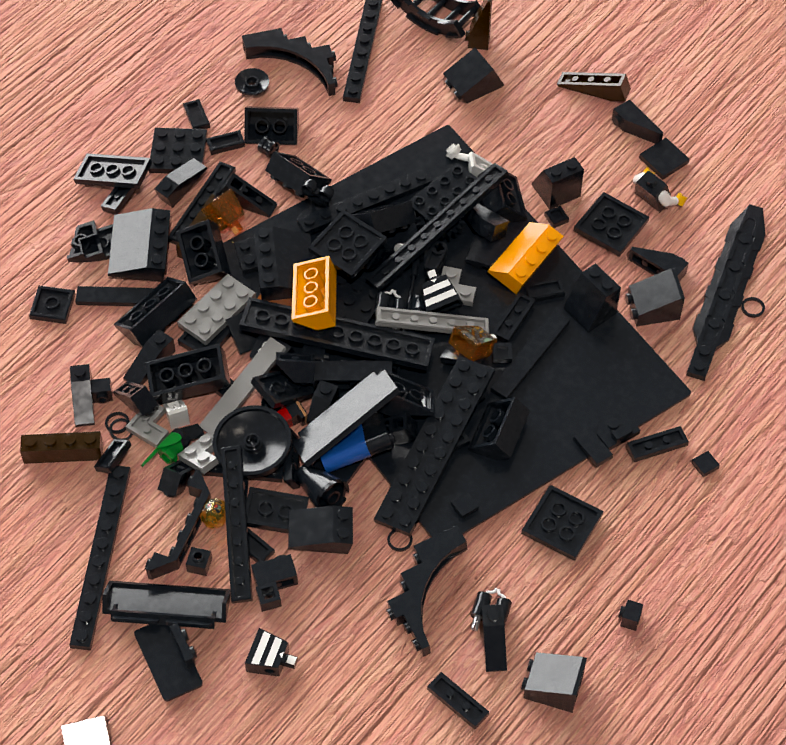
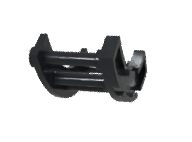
[391,0,480,38]

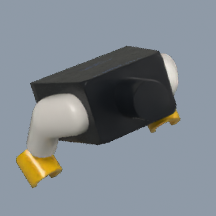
[633,167,688,213]

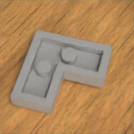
[441,266,476,306]
[125,404,169,448]
[178,433,219,474]

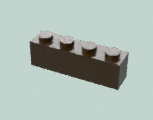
[20,431,103,464]

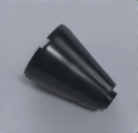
[297,465,349,508]

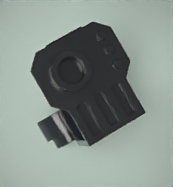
[299,179,334,218]

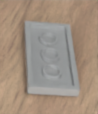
[177,274,256,345]

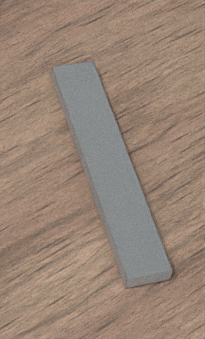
[376,306,489,337]
[199,337,286,436]

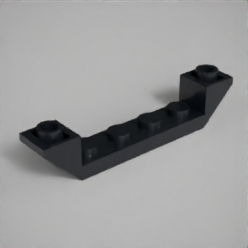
[145,469,212,580]

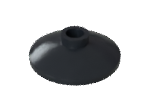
[235,68,269,96]

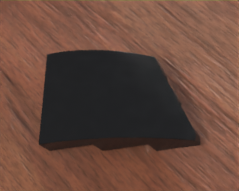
[67,220,113,262]

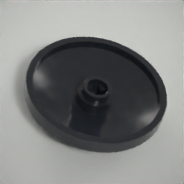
[212,405,292,479]

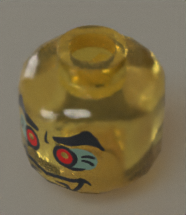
[200,498,226,528]

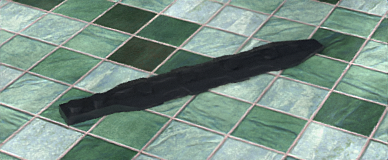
[686,204,765,381]

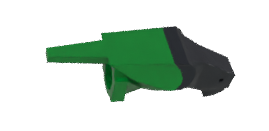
[141,423,204,467]

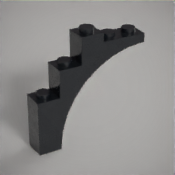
[242,28,338,96]
[386,525,468,657]

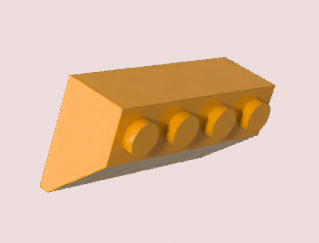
[487,222,564,295]
[292,256,337,330]

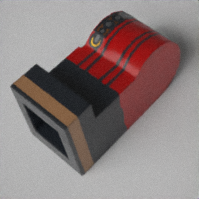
[277,400,308,428]

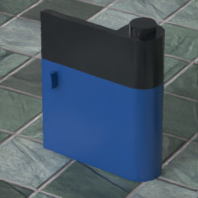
[321,412,396,473]

